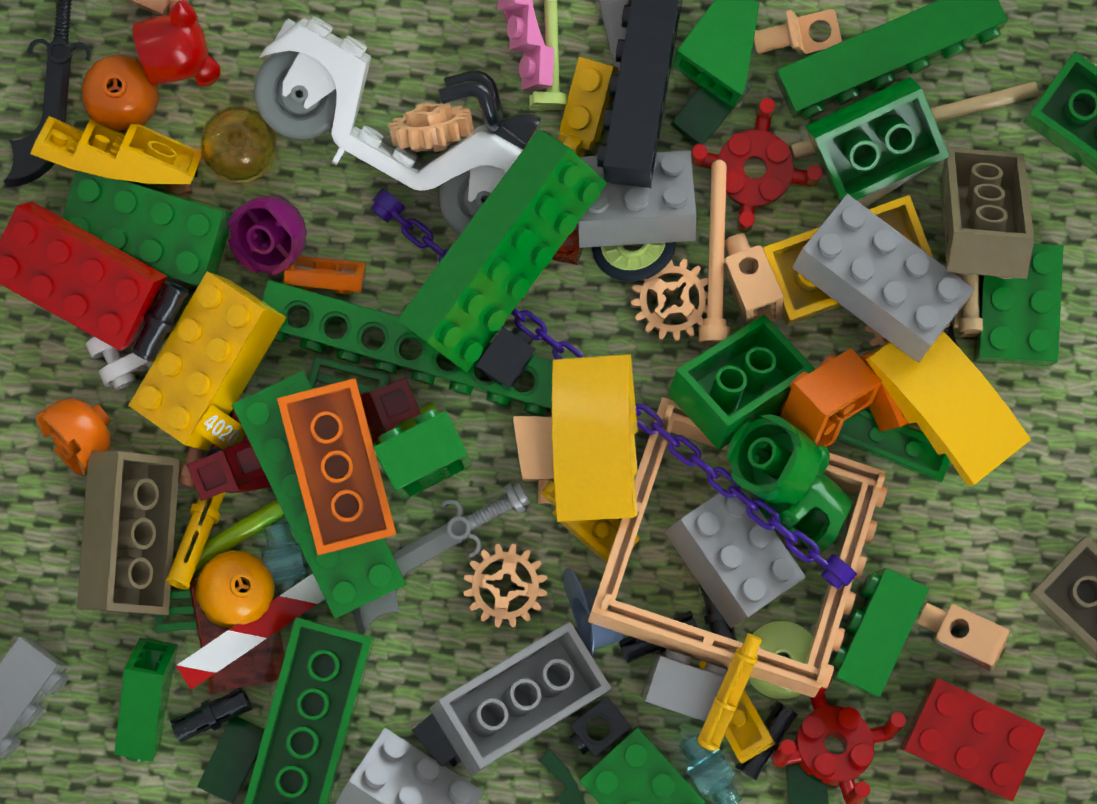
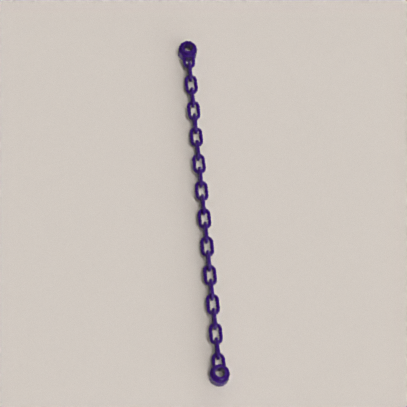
[370,188,857,590]

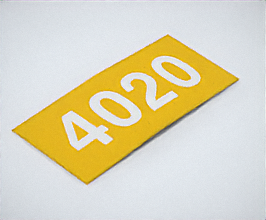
[193,404,246,449]

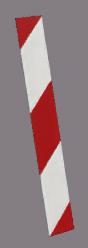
[176,573,325,690]

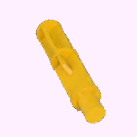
[697,633,762,751]

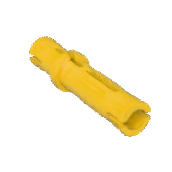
[165,492,225,590]

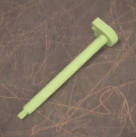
[529,0,568,111]

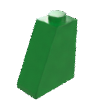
[672,0,760,109]
[114,638,178,762]

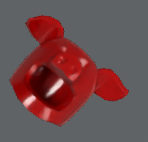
[132,0,221,86]

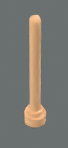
[699,160,730,346]

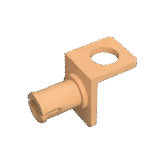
[754,9,842,56]

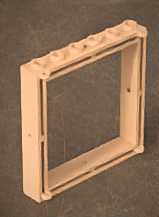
[588,397,888,698]

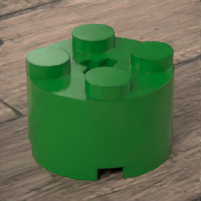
[727,414,822,504]

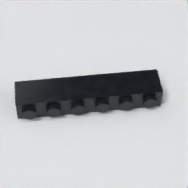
[597,0,683,188]

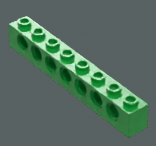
[262,280,553,417]

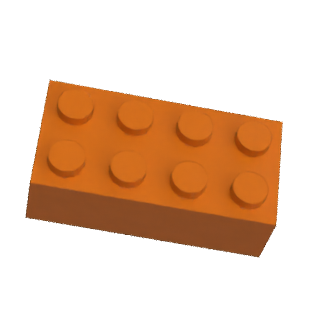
[277,378,396,555]

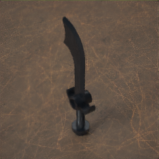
[4,0,91,187]

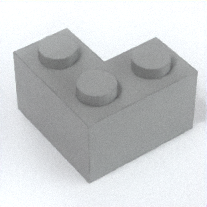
[641,649,728,721]

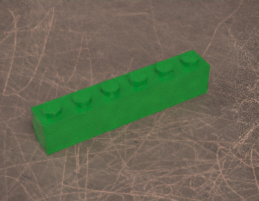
[775,0,1008,120]

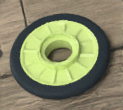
[592,242,676,282]

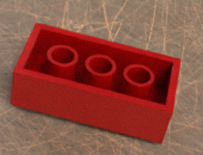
[0,201,168,351]

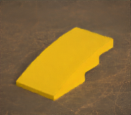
[30,116,203,184]
[866,331,1031,486]
[552,354,638,522]

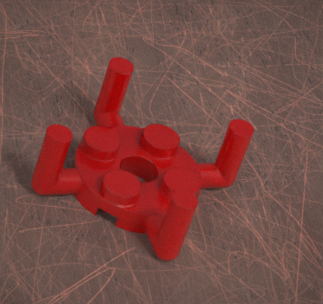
[691,98,823,233]
[771,677,906,804]

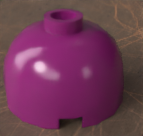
[227,196,307,275]

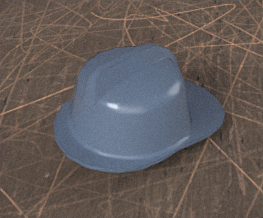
[563,568,623,657]

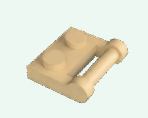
[952,272,983,337]

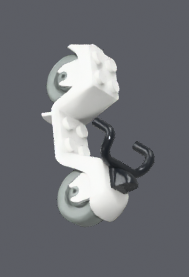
[254,16,541,235]

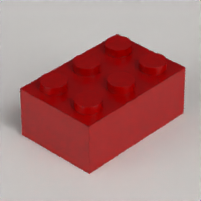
[900,678,1046,801]

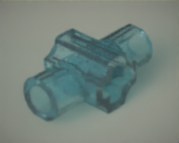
[261,521,307,596]
[679,732,742,804]

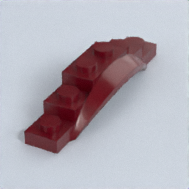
[187,377,421,501]

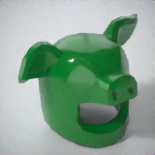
[756,445,853,553]

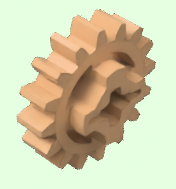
[388,102,474,152]
[630,258,708,343]
[464,544,548,628]

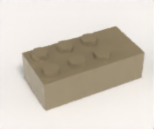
[940,147,1034,279]
[77,451,180,615]
[1028,536,1097,661]

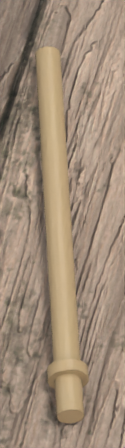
[790,81,1039,159]

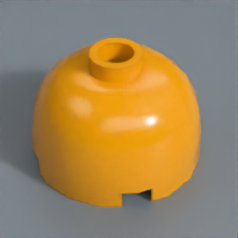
[195,550,275,629]

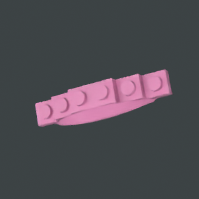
[497,0,554,92]

